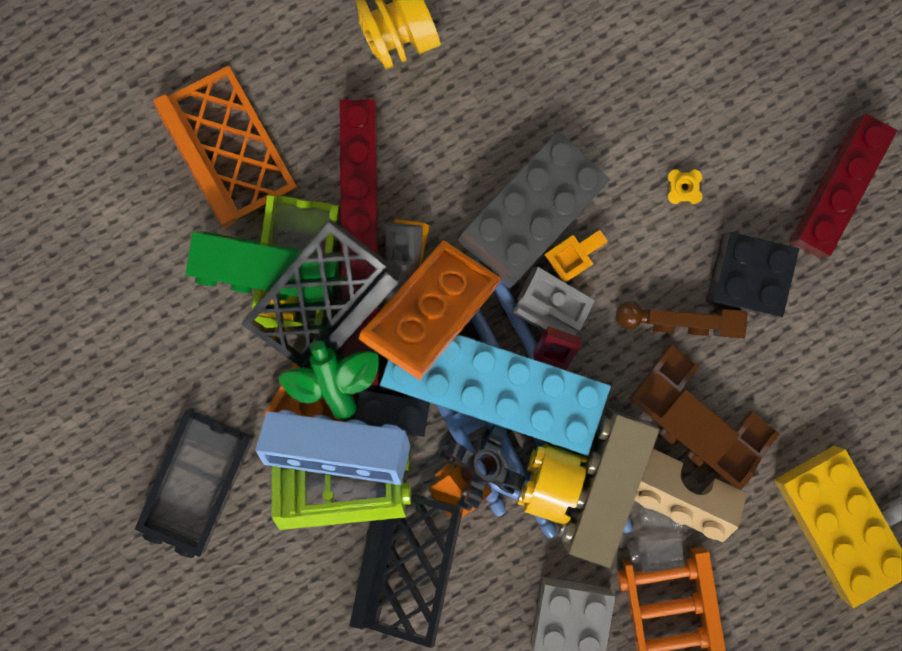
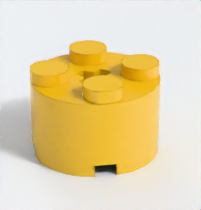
[517,443,587,525]

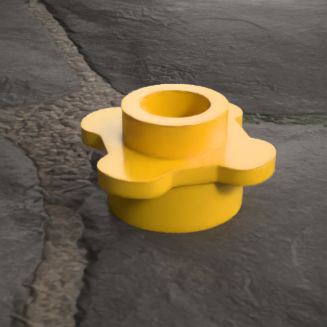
[667,169,703,204]

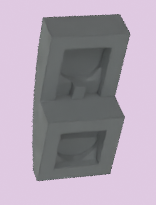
[385,223,422,298]

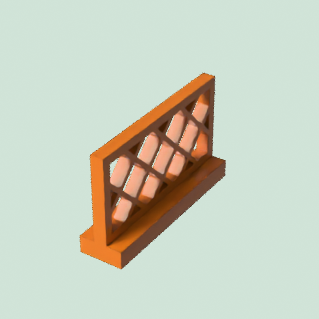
[153,66,297,230]

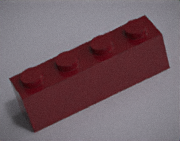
[789,114,898,258]

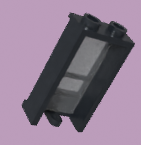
[135,410,255,558]

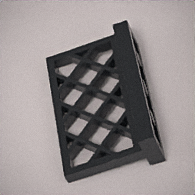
[241,218,402,370]
[349,487,463,648]

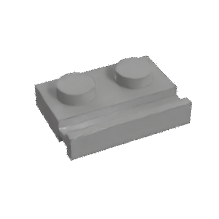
[511,267,595,336]

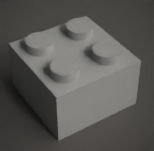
[531,577,615,651]

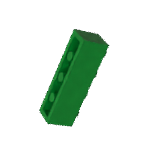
[185,230,340,302]

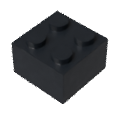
[706,232,800,318]

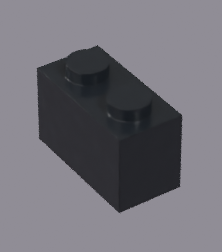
[355,388,430,437]

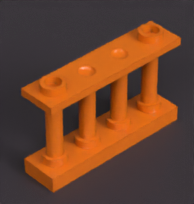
[617,546,726,651]

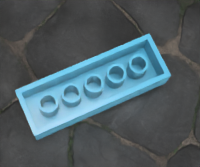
[380,335,611,455]

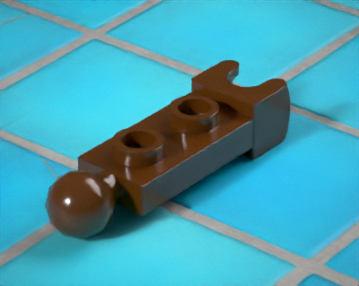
[616,301,747,339]

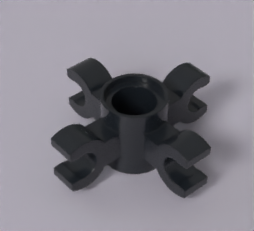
[438,424,526,511]

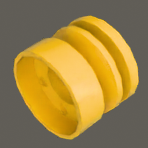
[355,0,441,70]

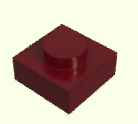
[533,326,581,371]

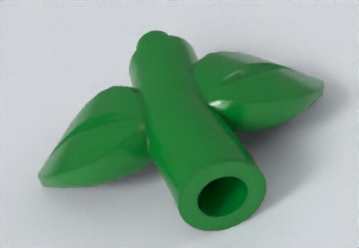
[278,341,379,419]

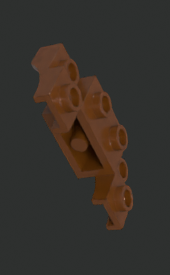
[628,344,780,491]

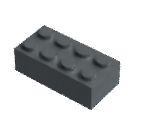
[458,131,611,288]

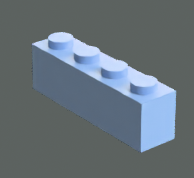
[255,410,410,485]

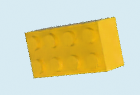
[774,446,902,608]

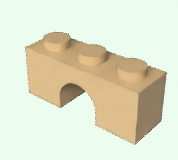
[634,449,747,542]

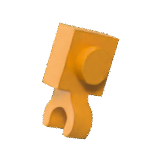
[544,230,608,283]

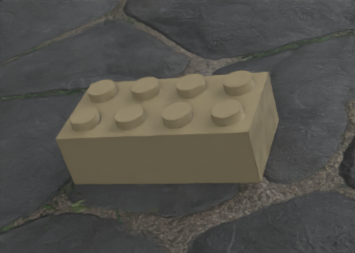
[558,408,659,568]

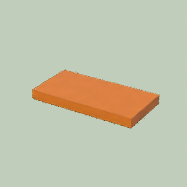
[359,240,501,380]

